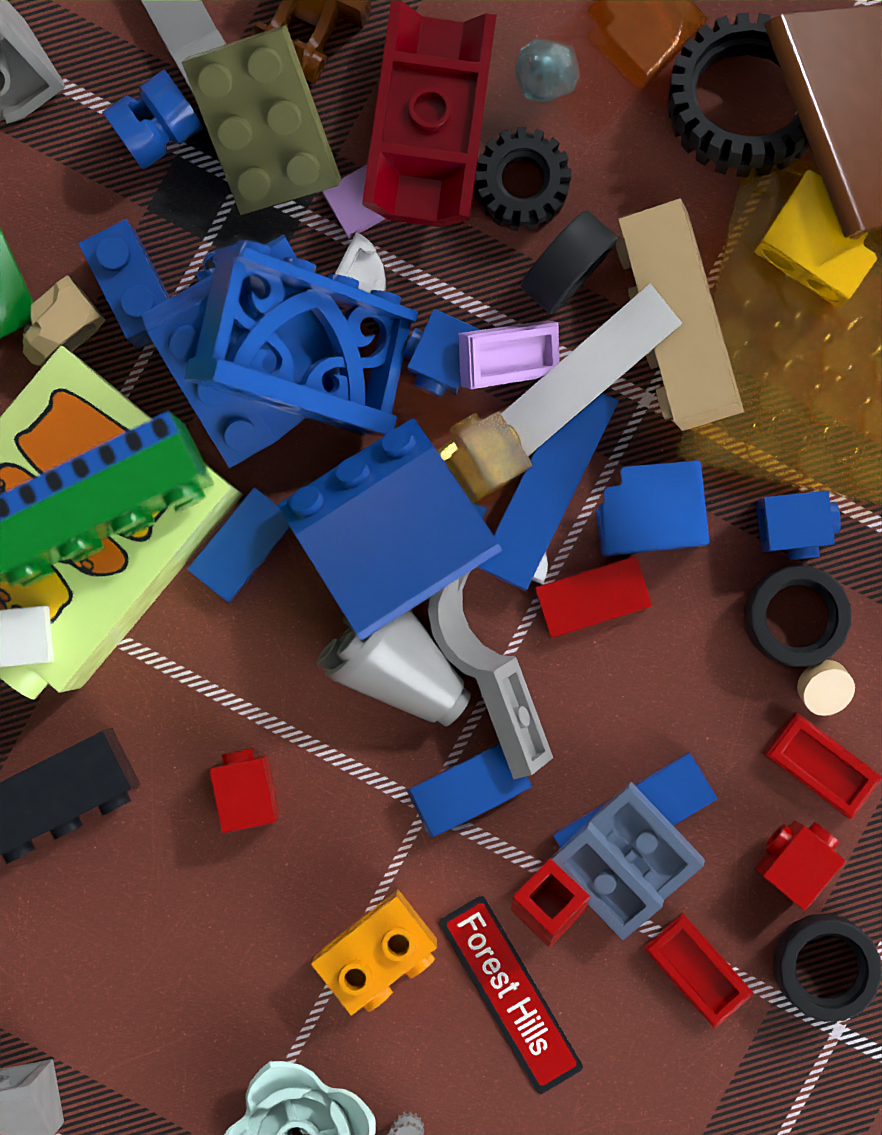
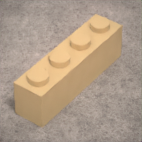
[616,198,744,431]

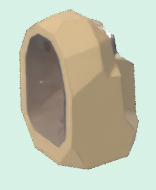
[23,275,105,367]

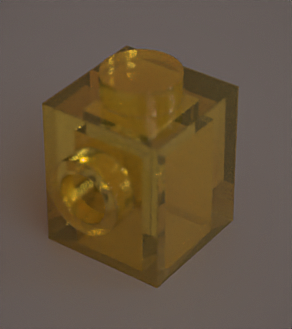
[438,411,533,504]

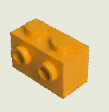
[311,889,437,1016]

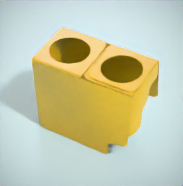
[754,170,877,308]

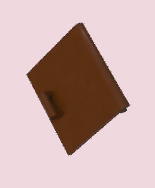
[764,5,882,239]

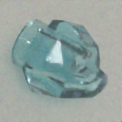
[515,39,580,102]

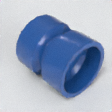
[102,69,203,170]

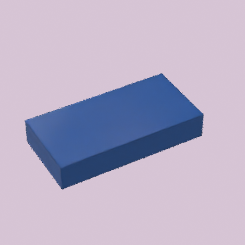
[187,487,291,603]

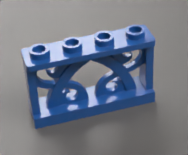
[184,240,418,436]

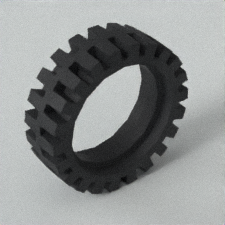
[668,12,809,177]

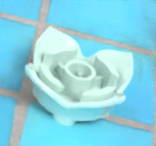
[224,1061,376,1135]

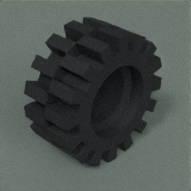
[475,127,571,231]

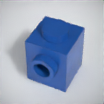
[403,309,480,398]
[755,490,841,560]

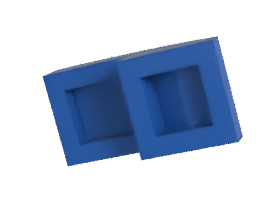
[406,742,532,838]

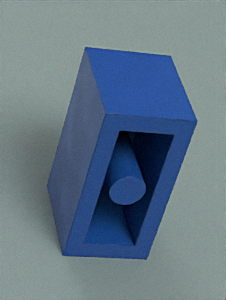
[78,219,170,349]

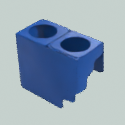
[596,460,710,557]

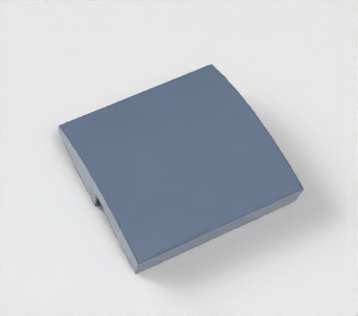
[551,782,705,940]

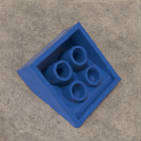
[141,234,340,468]
[277,418,502,641]

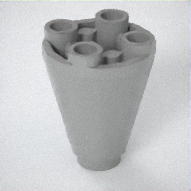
[316,610,471,726]

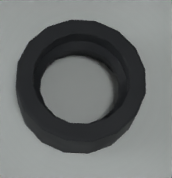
[520,210,618,314]
[744,566,852,667]
[773,913,882,1022]

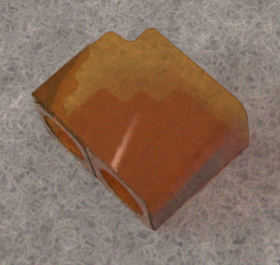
[587,0,707,90]

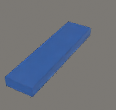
[478,393,619,592]

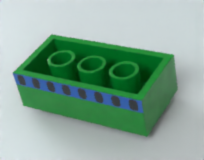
[0,411,215,588]

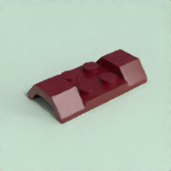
[362,0,497,227]

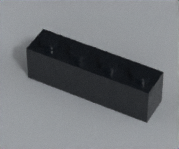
[0,728,140,864]

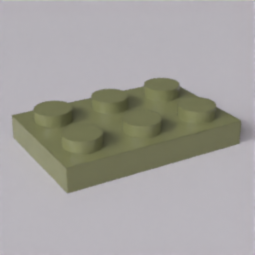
[182,25,342,215]

